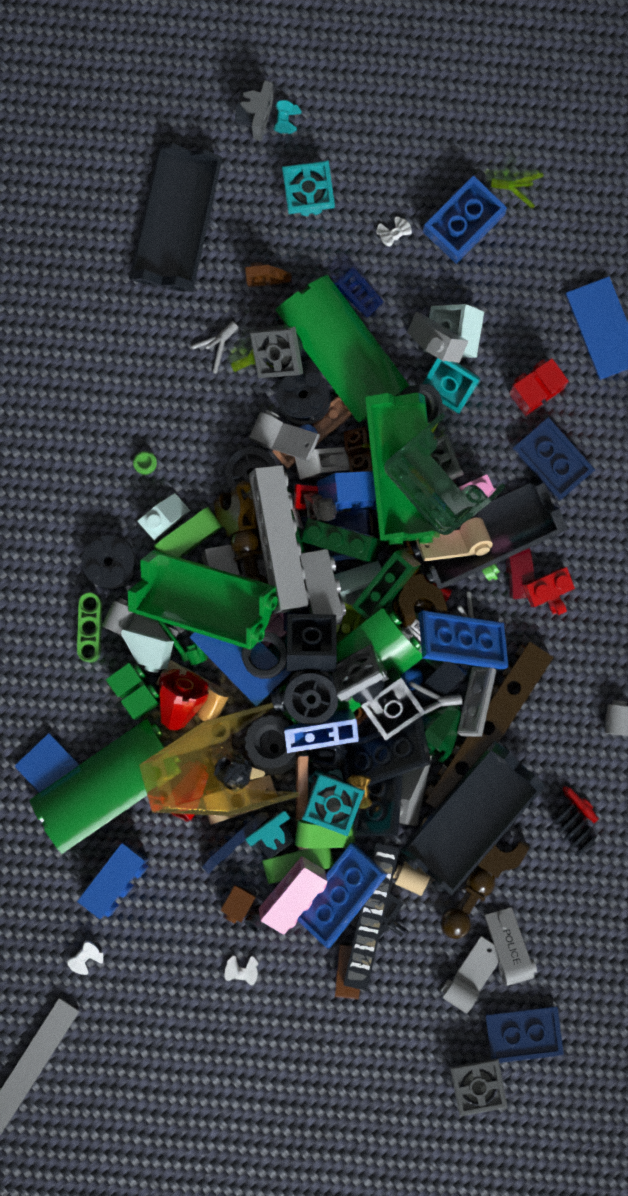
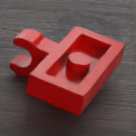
[523,567,575,615]

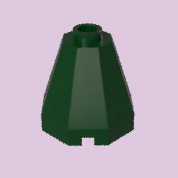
[421,705,461,763]

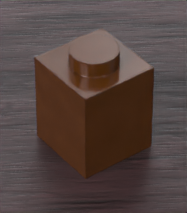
[220,884,256,924]

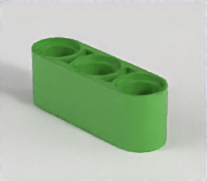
[154,507,222,558]
[77,593,102,663]
[295,819,355,848]
[262,848,334,884]

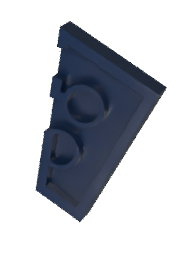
[202,811,268,874]

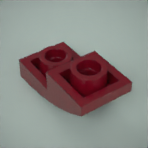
[506,548,534,599]

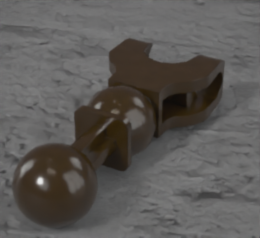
[214,481,268,584]
[373,517,447,628]
[440,841,530,939]

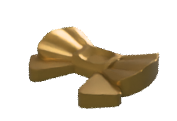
[346,775,372,808]

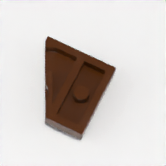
[245,262,292,288]

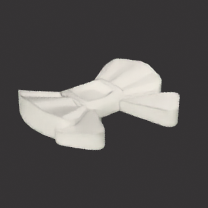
[376,217,412,246]
[67,941,103,975]
[224,956,258,985]

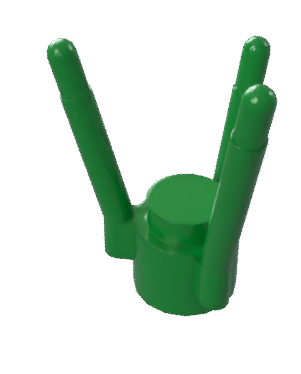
[158,621,208,666]

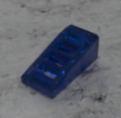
[334,267,384,318]

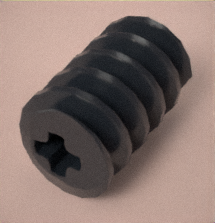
[549,802,597,857]

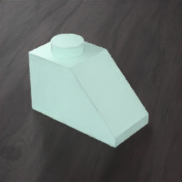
[138,493,190,542]
[121,629,174,673]

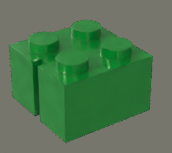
[105,663,160,720]

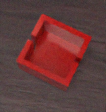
[509,358,569,416]

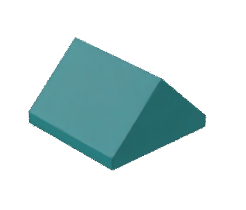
[423,358,481,414]

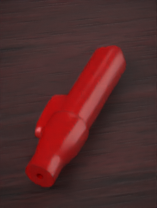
[563,786,599,823]

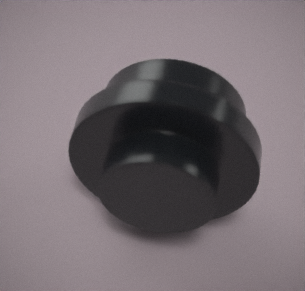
[271,688,287,712]
[244,911,267,933]

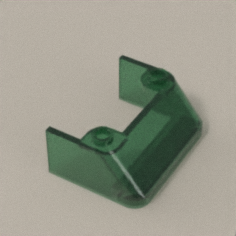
[385,413,505,535]

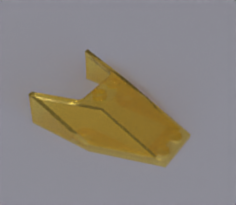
[139,703,299,816]

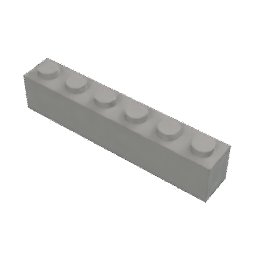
[249,465,310,614]

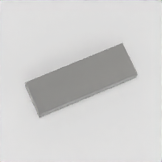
[457,667,496,737]

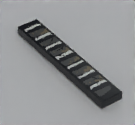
[343,843,400,991]

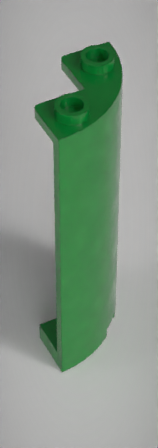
[275,275,410,423]
[365,393,440,545]
[128,550,278,650]
[281,608,422,724]
[29,719,181,854]

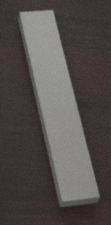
[0,998,80,1135]

